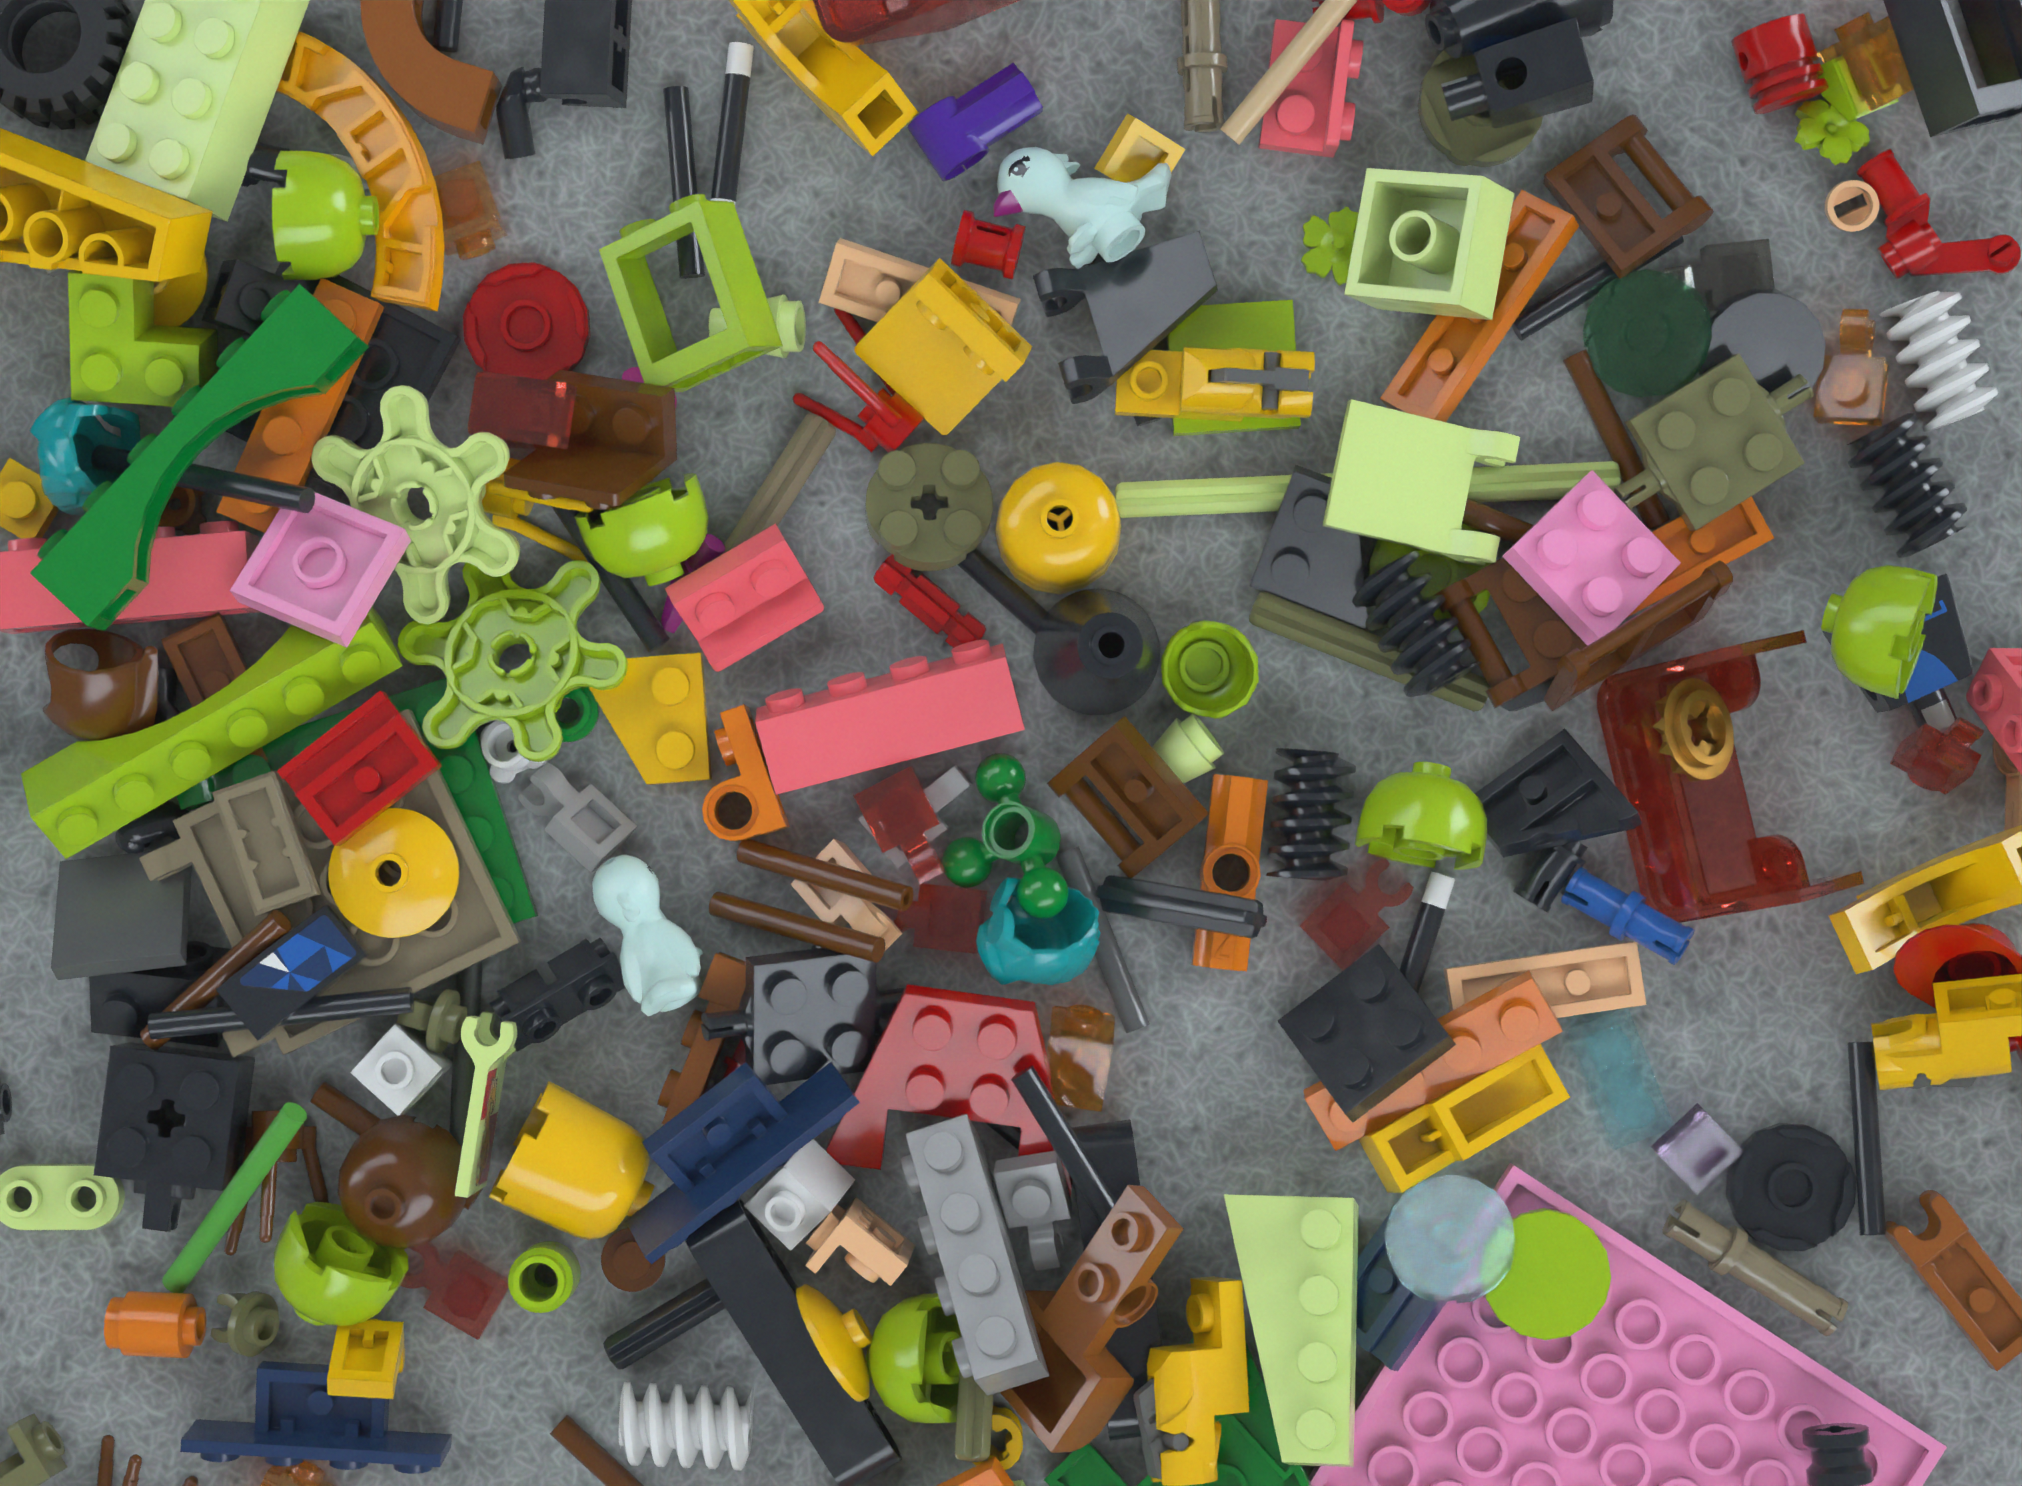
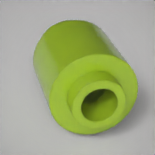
[508,1241,581,1313]

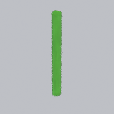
[162,1102,307,1293]

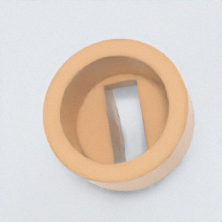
[1825,180,1879,232]

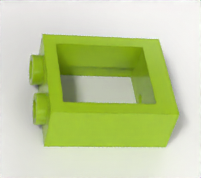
[599,194,783,392]

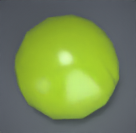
[1161,620,1259,719]

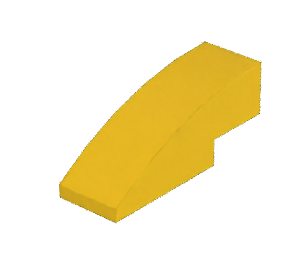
[1358,1044,1570,1193]

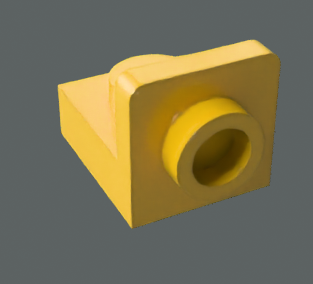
[327,1319,405,1399]

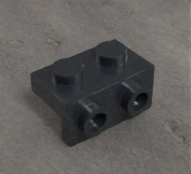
[89,941,230,1047]

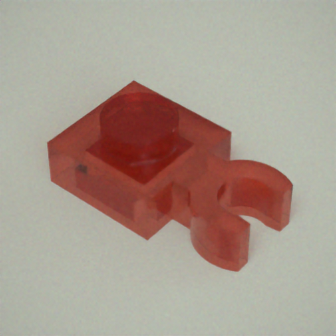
[1298,859,1414,971]
[893,883,987,954]
[400,1242,509,1340]

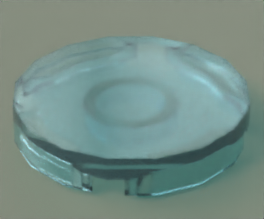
[1384,1174,1516,1304]

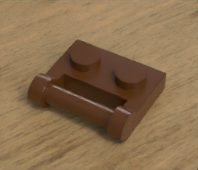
[1543,114,1714,279]
[1433,558,1587,709]
[1047,716,1209,878]

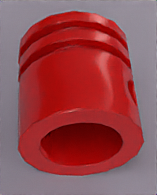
[1731,13,1829,114]

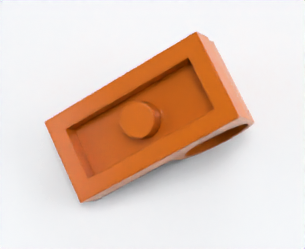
[702,704,790,841]

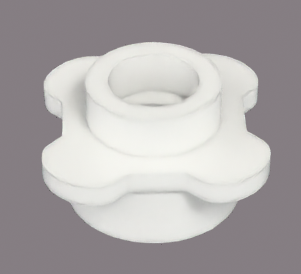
[480,721,547,784]

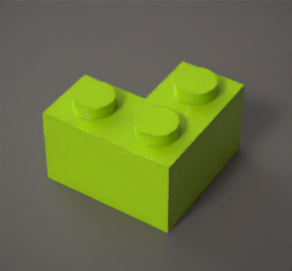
[68,270,218,407]

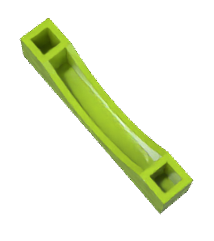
[21,605,402,859]

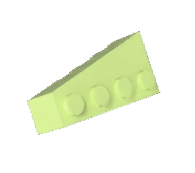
[1224,1194,1359,1467]

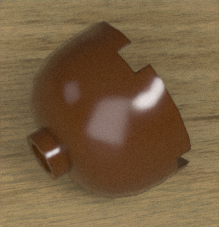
[337,1115,467,1249]

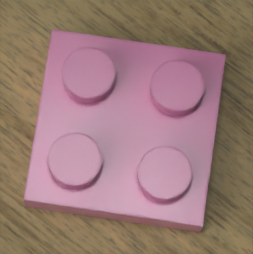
[1502,470,1681,646]
[230,484,411,648]

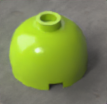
[272,151,379,280]
[574,473,709,586]
[1821,565,1937,699]
[1355,762,1487,870]
[274,1202,409,1326]
[866,1293,961,1423]

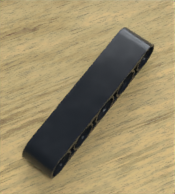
[1071,1119,1162,1441]
[685,1197,902,1486]

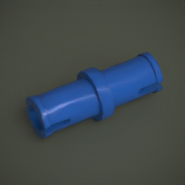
[1561,867,1695,965]

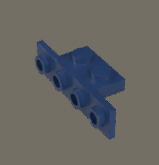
[626,1062,860,1264]
[180,1361,452,1474]

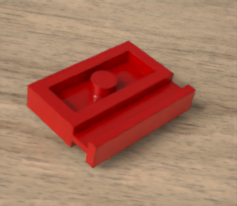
[277,690,442,846]

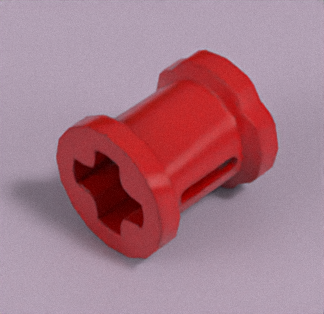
[951,210,1026,280]

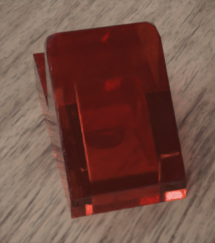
[468,372,577,450]

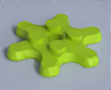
[398,560,628,762]

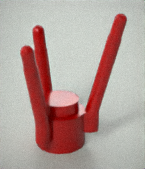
[792,308,924,453]

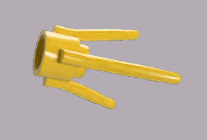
[482,458,593,563]

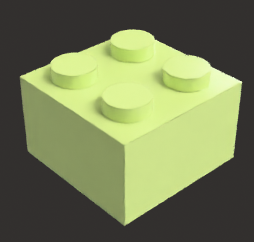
[1344,168,1515,320]

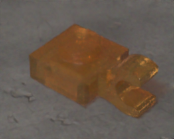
[1813,309,1889,426]

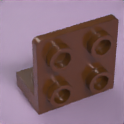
[504,370,677,510]

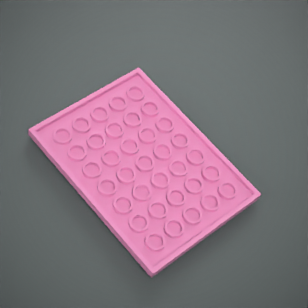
[1308,1163,1947,1486]

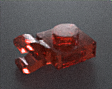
[1890,717,1985,795]
[853,766,946,885]

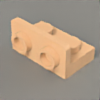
[805,1197,915,1286]

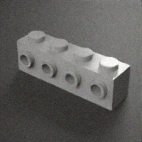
[901,1114,1049,1396]

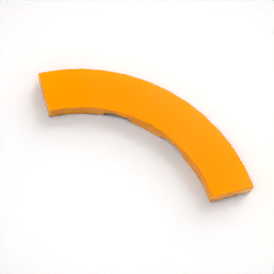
[276,31,445,312]

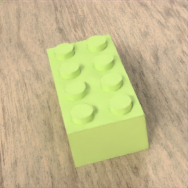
[85,0,310,222]

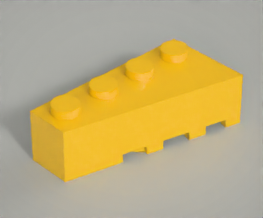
[0,128,213,282]

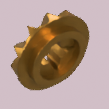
[1652,678,1734,782]

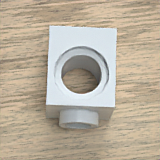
[350,1023,452,1116]
[744,1139,855,1251]

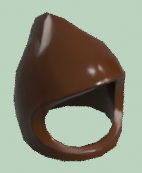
[43,628,159,741]

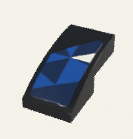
[216,905,369,1041]

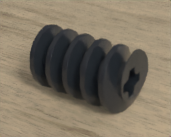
[1847,412,1967,558]
[1352,551,1482,697]
[1266,748,1356,881]

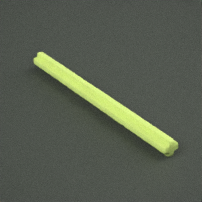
[1115,461,1621,518]

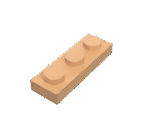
[818,238,1021,326]
[1443,941,1646,1018]

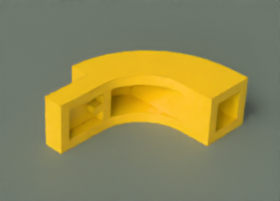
[728,0,919,156]
[1829,825,2022,974]

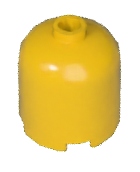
[995,462,1121,594]
[489,1081,655,1240]

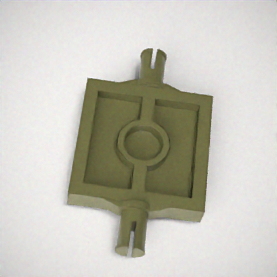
[1614,353,1814,531]

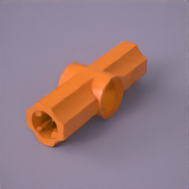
[1191,774,1268,972]

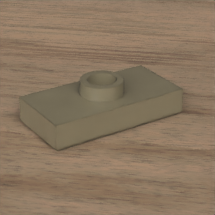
[212,771,321,916]

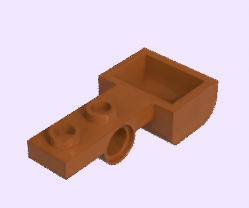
[1000,1185,1184,1453]

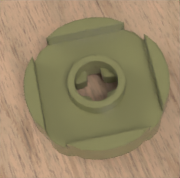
[1418,50,1543,167]
[865,443,993,571]

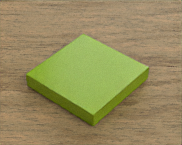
[1167,300,1301,436]

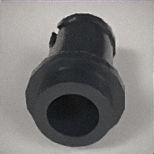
[1513,841,1588,913]

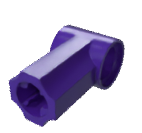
[907,62,1043,181]

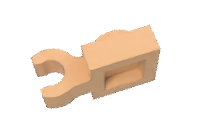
[791,839,902,951]

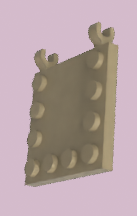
[139,709,522,1057]

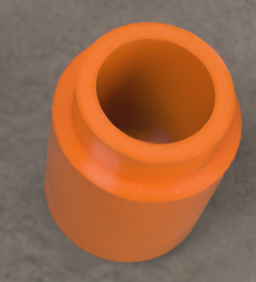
[104,1291,207,1358]

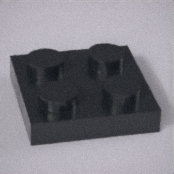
[1278,944,1456,1123]

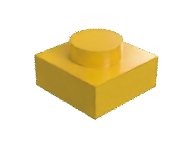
[1094,113,1186,183]
[0,458,59,539]

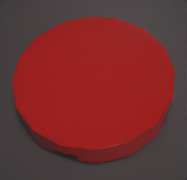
[463,262,591,390]

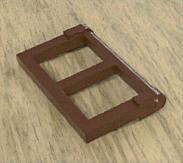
[1543,561,1733,711]

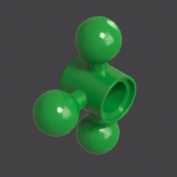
[942,753,1069,919]

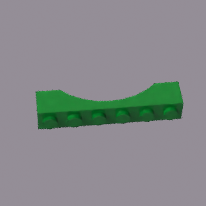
[30,284,369,631]

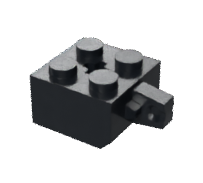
[93,1042,255,1232]

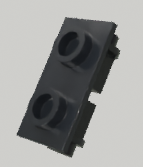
[489,938,626,1052]

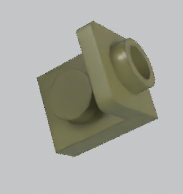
[0,1413,68,1486]

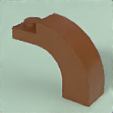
[361,0,502,145]

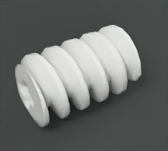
[1879,291,1999,433]
[618,1382,754,1471]

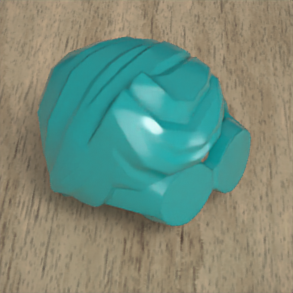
[30,397,141,516]
[976,877,1101,985]

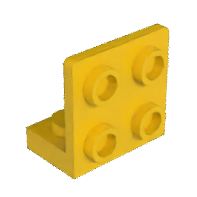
[854,258,1032,435]

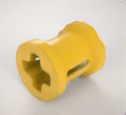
[972,1405,1023,1470]

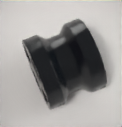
[1802,1423,1874,1486]

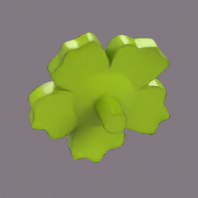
[1794,100,1870,165]
[1301,207,1359,286]

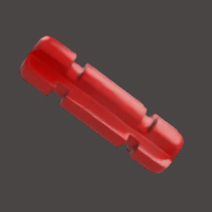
[873,554,986,648]

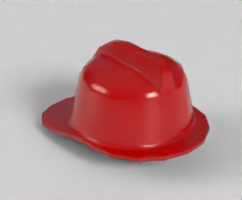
[1893,923,2022,1009]

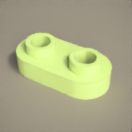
[0,1164,125,1230]

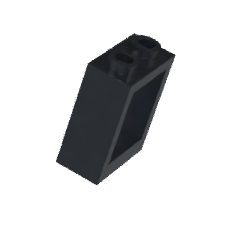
[1883,0,2022,137]

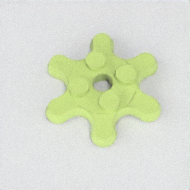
[311,385,520,624]

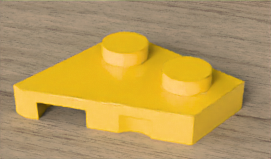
[589,652,712,785]

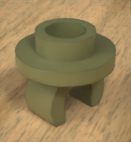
[396,988,467,1053]
[210,1291,280,1357]

